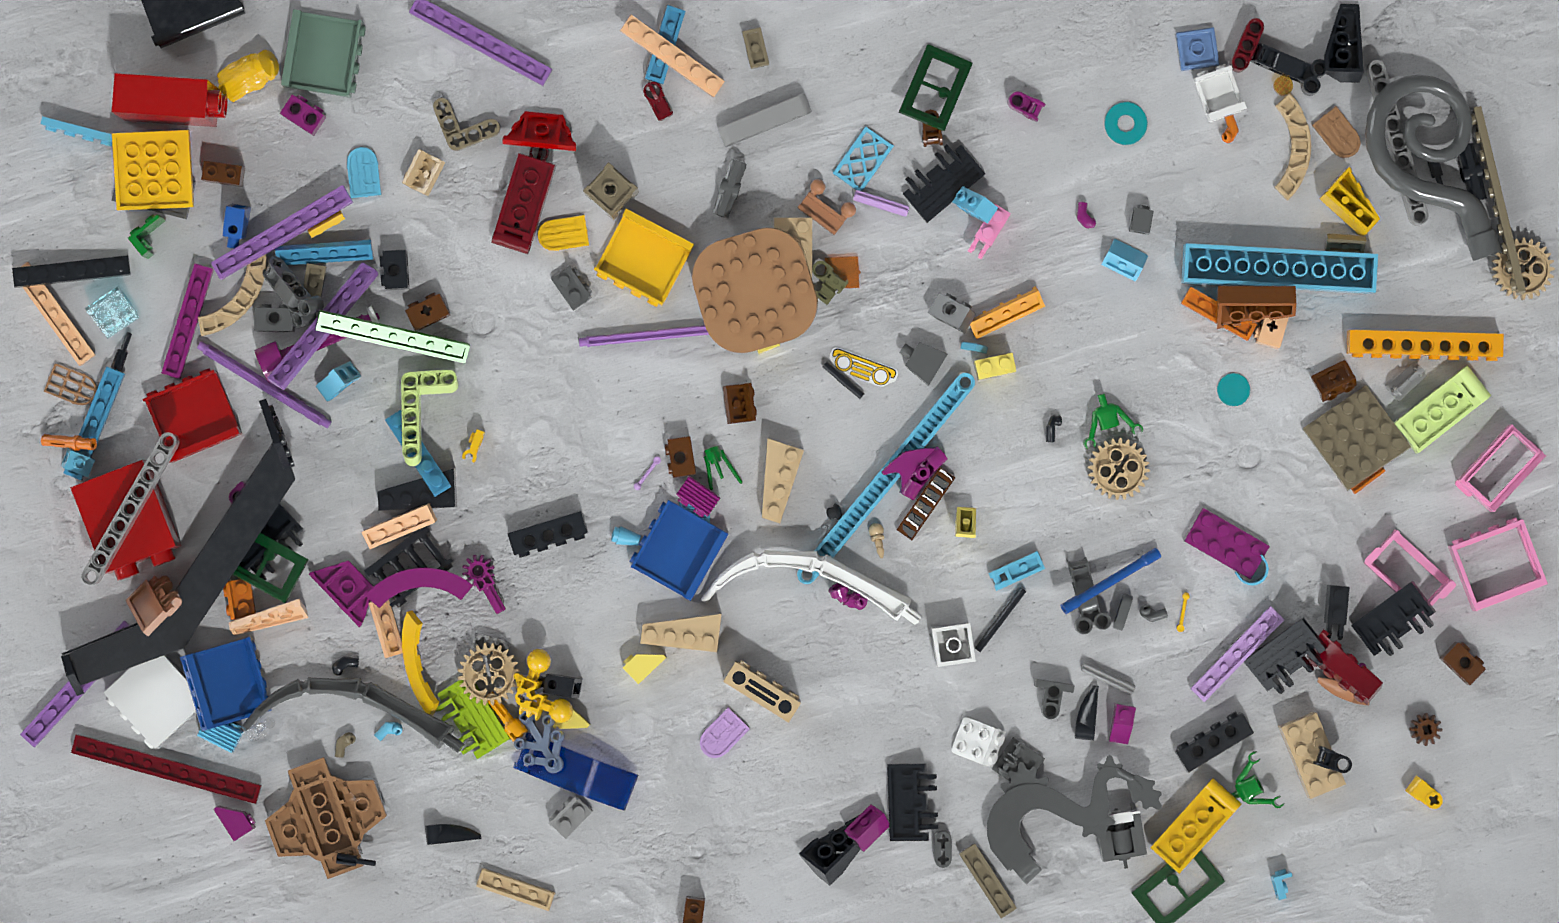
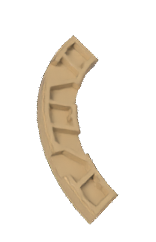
[1274,93,1311,201]
[198,254,266,336]

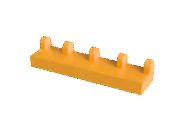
[970,286,1045,339]

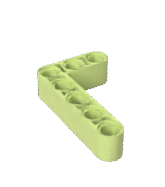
[401,370,459,466]

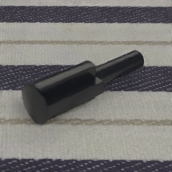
[1427,161,1443,184]
[111,332,132,371]
[336,853,376,866]

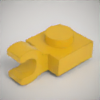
[462,429,485,463]

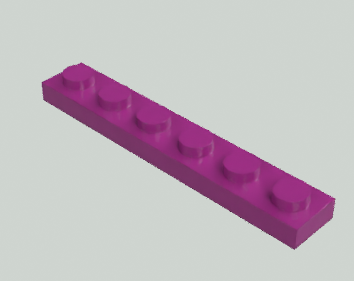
[161,264,214,379]

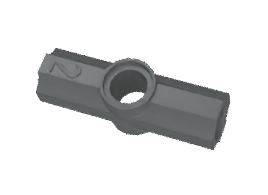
[713,159,747,218]

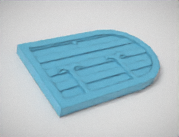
[347,147,381,198]

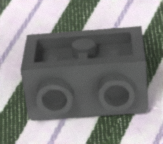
[551,266,592,311]

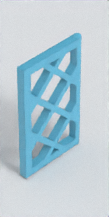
[833,127,894,191]

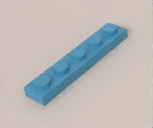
[275,240,373,266]
[385,410,451,497]

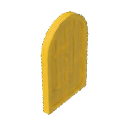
[538,215,589,251]

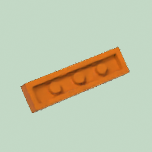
[1180,287,1257,341]

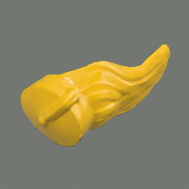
[217,50,279,102]

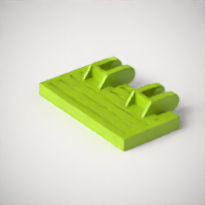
[436,680,510,759]

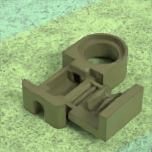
[812,261,848,305]

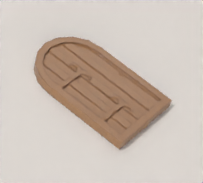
[1312,107,1361,158]

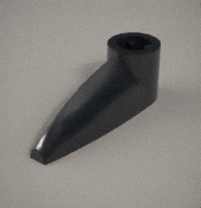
[1075,686,1099,741]
[425,824,482,845]

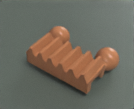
[798,179,856,235]

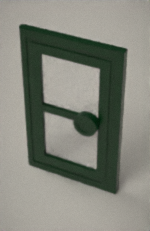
[1131,850,1225,923]

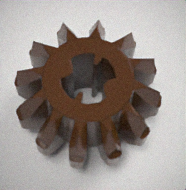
[1409,713,1443,746]

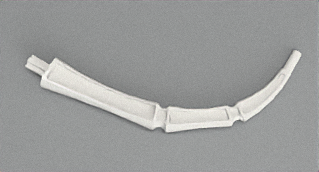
[701,550,922,625]

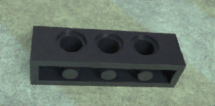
[507,511,588,558]
[1175,711,1254,773]

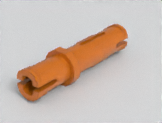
[41,434,97,451]

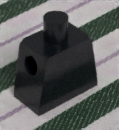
[538,674,583,698]

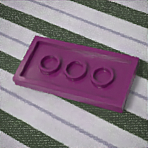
[1184,508,1270,579]

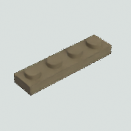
[959,843,1017,919]

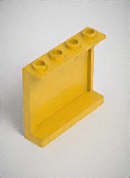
[594,209,694,307]

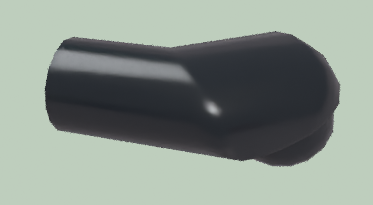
[1046,415,1062,443]
[332,656,359,676]

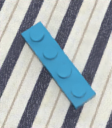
[644,5,686,85]

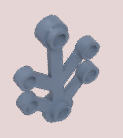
[514,711,564,773]

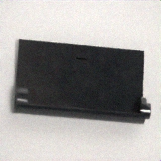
[141,0,246,49]

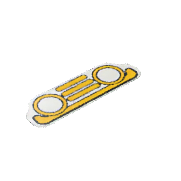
[830,347,898,387]

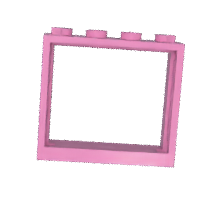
[1448,517,1548,611]

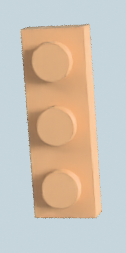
[369,600,403,658]

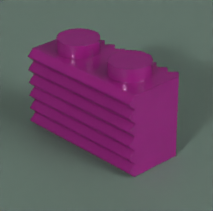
[676,476,721,518]

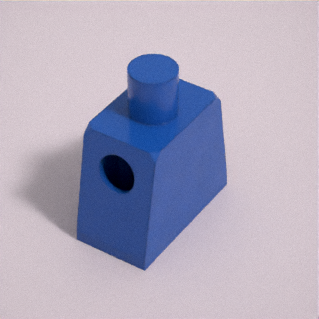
[223,203,251,249]

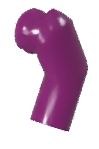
[1077,202,1096,229]

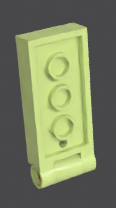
[1394,365,1491,454]

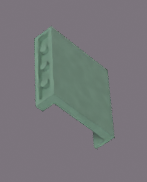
[281,9,366,98]

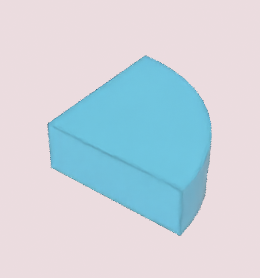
[960,342,988,354]

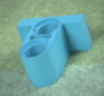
[316,361,361,402]

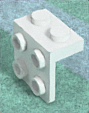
[952,717,1006,768]

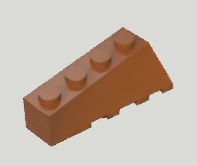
[1217,286,1297,329]

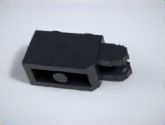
[1324,585,1350,640]

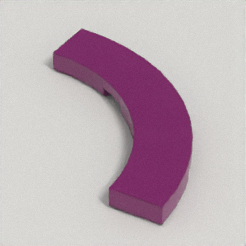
[365,568,474,608]

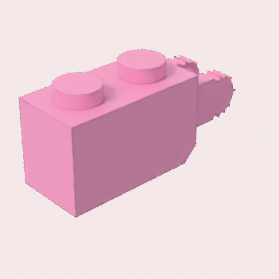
[968,204,1011,259]

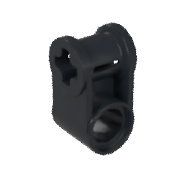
[1313,746,1352,773]

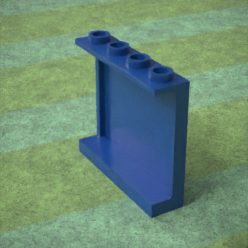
[629,500,729,601]
[180,637,272,731]

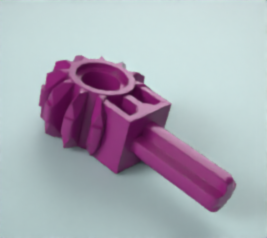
[462,555,506,614]

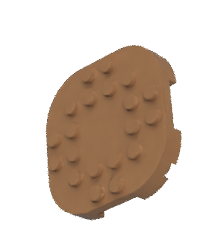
[692,227,818,353]

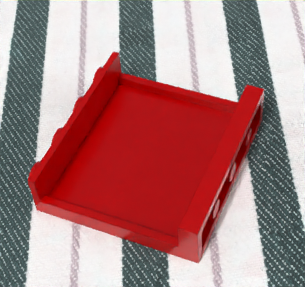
[142,368,242,463]

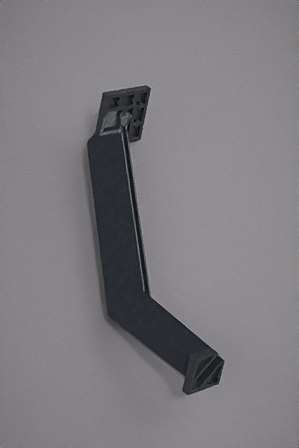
[61,399,295,696]

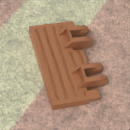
[125,576,182,636]

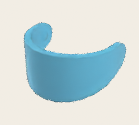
[1235,554,1269,586]

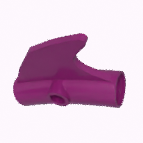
[881,446,948,500]

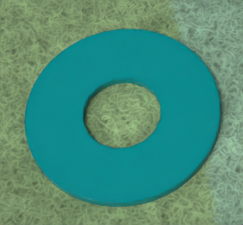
[1104,102,1148,145]

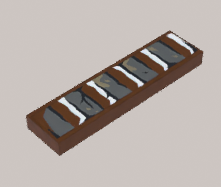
[896,467,955,541]

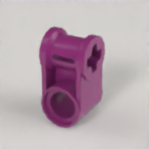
[1007,91,1046,122]

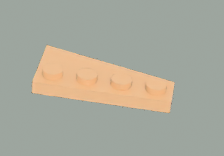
[229,599,308,636]

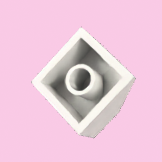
[931,623,976,667]

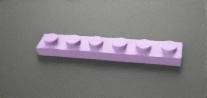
[1190,606,1285,702]

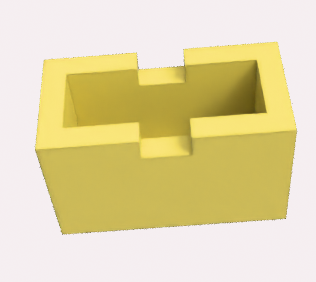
[974,353,1016,380]

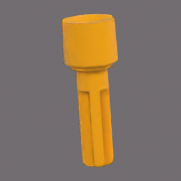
[486,692,528,742]

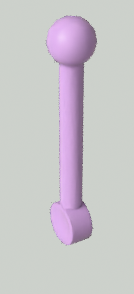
[634,457,661,490]

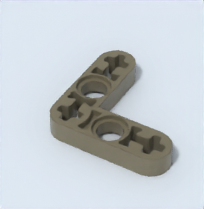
[433,98,501,151]

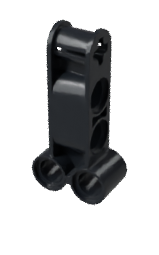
[1250,43,1325,96]

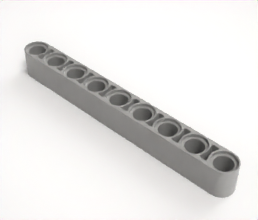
[1366,60,1429,226]
[81,433,180,585]

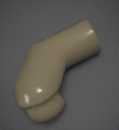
[335,732,356,758]

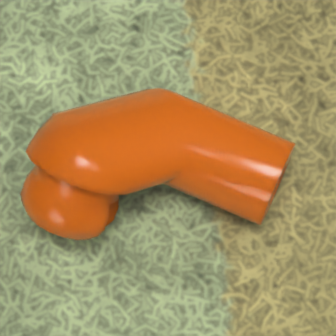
[1221,115,1239,143]

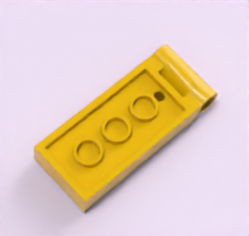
[1150,778,1242,874]

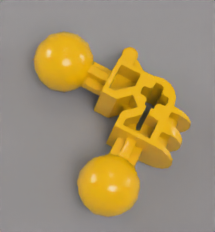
[513,649,573,723]

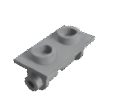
[1386,362,1427,402]

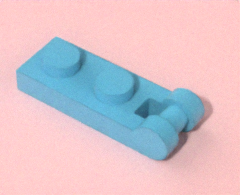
[988,551,1045,591]

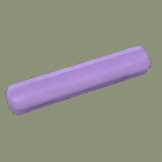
[853,190,909,217]

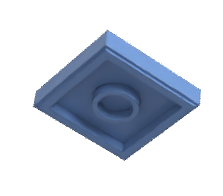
[1176,27,1220,71]

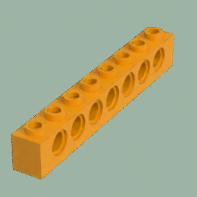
[1347,330,1504,361]

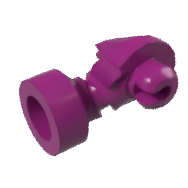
[828,583,868,610]

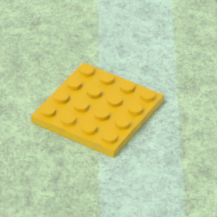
[112,130,194,210]

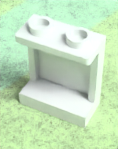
[1194,64,1247,123]

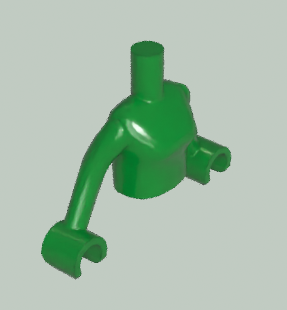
[1083,393,1143,449]
[1231,751,1285,808]

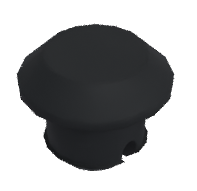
[826,503,842,520]

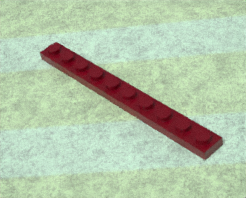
[71,734,262,804]

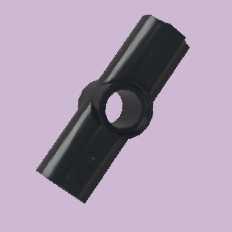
[1458,143,1487,201]

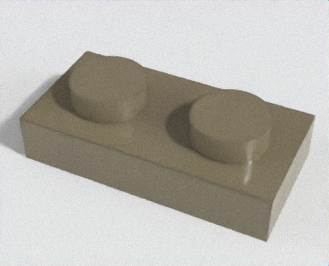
[742,27,769,69]
[1325,234,1366,253]
[303,263,327,298]

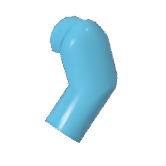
[374,722,403,741]

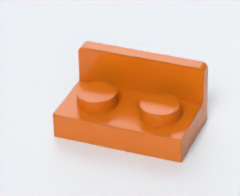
[223,579,256,620]

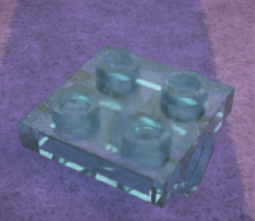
[85,287,140,339]

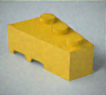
[1319,167,1380,236]

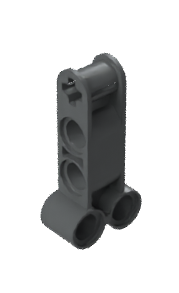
[262,257,324,328]
[1067,557,1112,634]

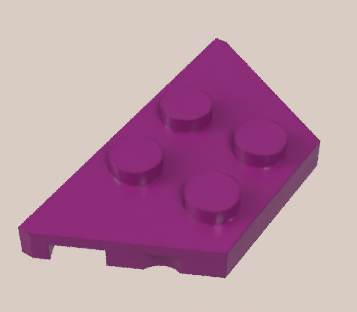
[309,560,374,628]

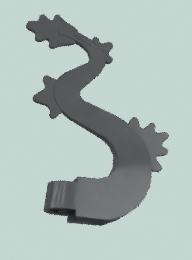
[987,755,1162,884]

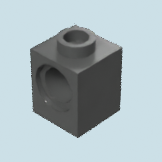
[1129,205,1154,235]

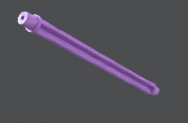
[579,325,709,347]
[197,341,332,429]

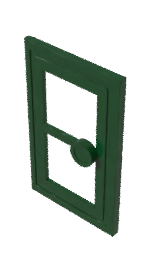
[899,44,973,131]
[233,533,309,603]

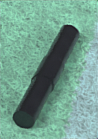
[823,362,865,399]

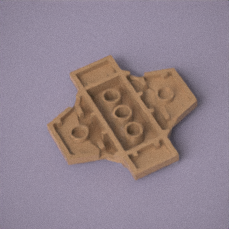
[265,757,387,879]

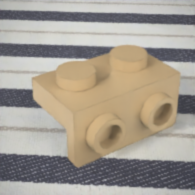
[402,149,445,196]

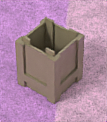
[583,162,639,221]

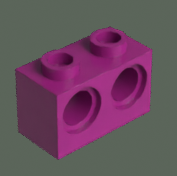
[279,94,326,136]

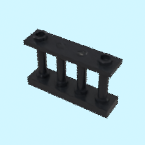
[364,526,455,608]

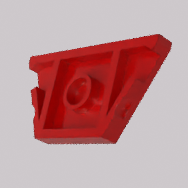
[502,111,576,151]

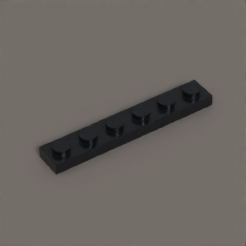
[12,255,131,288]

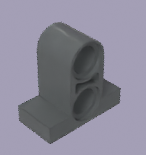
[1034,678,1075,719]

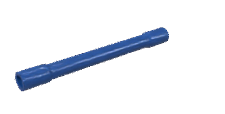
[1060,548,1161,614]

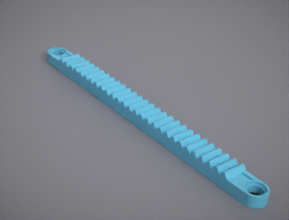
[797,373,975,584]

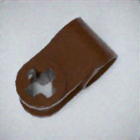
[922,109,943,147]

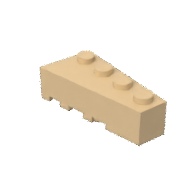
[762,439,804,524]
[640,614,722,652]

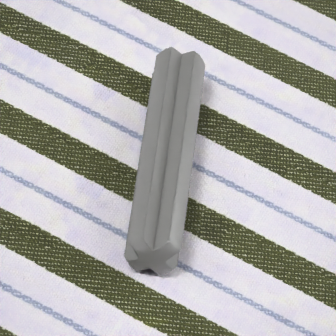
[1081,662,1136,694]

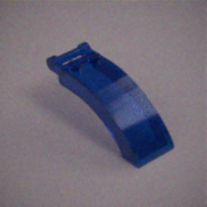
[513,732,639,811]

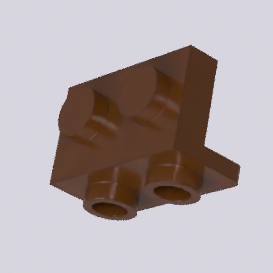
[723,383,757,424]

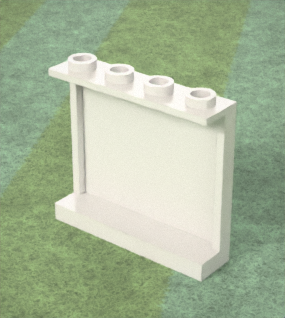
[104,655,196,749]

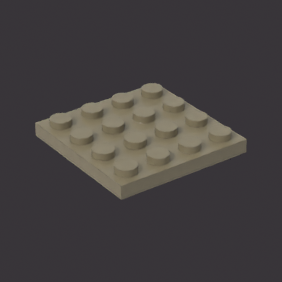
[1303,385,1411,491]

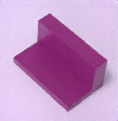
[845,804,889,852]

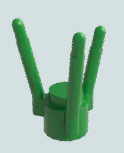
[703,446,743,490]

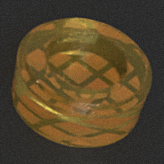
[1273,76,1293,96]

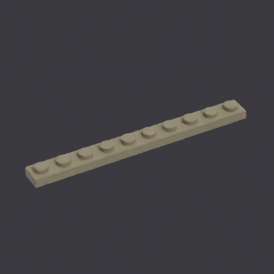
[1471,106,1526,296]

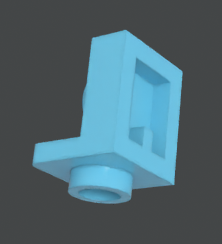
[1270,869,1292,900]

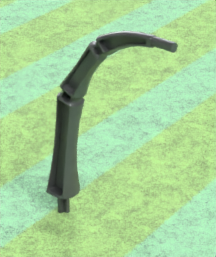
[241,677,465,753]

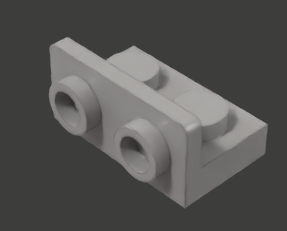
[549,795,593,839]

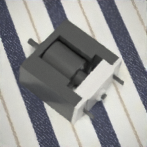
[1098,803,1147,869]

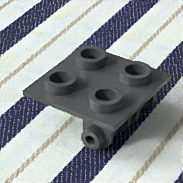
[992,737,1045,782]

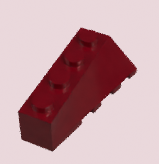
[1307,629,1383,705]

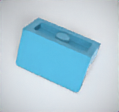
[1101,239,1148,282]

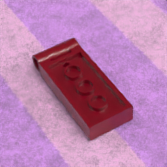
[491,153,557,255]

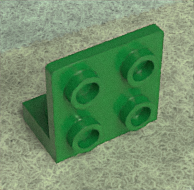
[128,214,166,259]

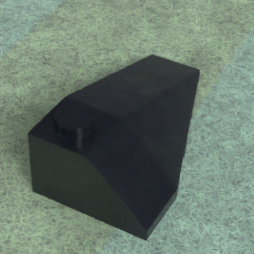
[1324,4,1364,83]
[799,815,861,886]

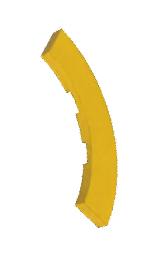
[402,610,439,716]

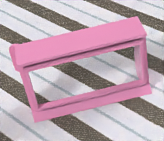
[1455,424,1547,512]
[1364,529,1456,606]

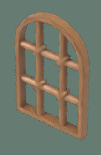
[44,363,97,405]

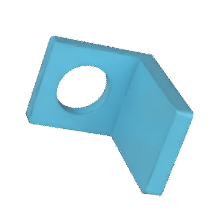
[61,448,95,477]

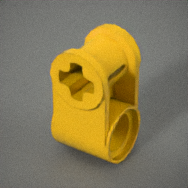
[1405,775,1443,809]

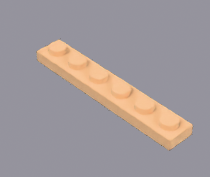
[620,15,725,97]
[12,262,96,366]

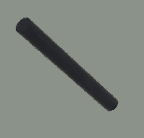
[975,587,1027,653]

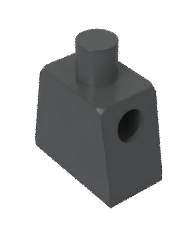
[899,342,948,386]

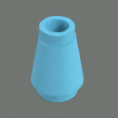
[611,526,641,546]

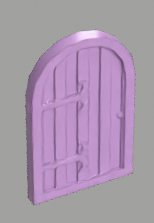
[700,707,750,758]

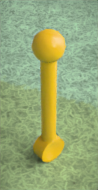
[1176,592,1190,632]

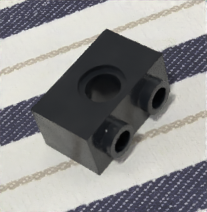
[380,250,410,291]

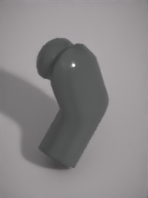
[1140,604,1168,622]

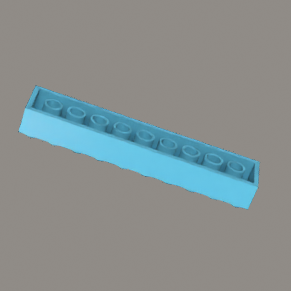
[1181,243,1378,294]

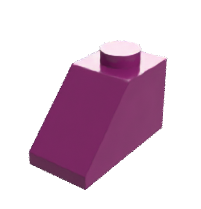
[1109,703,1136,745]
[213,806,256,841]

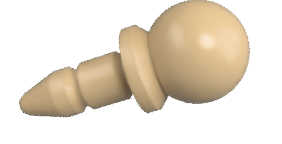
[869,523,885,558]

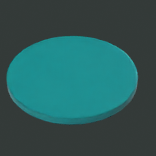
[1217,373,1250,406]

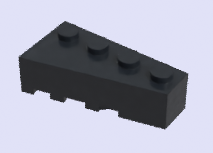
[378,469,457,511]

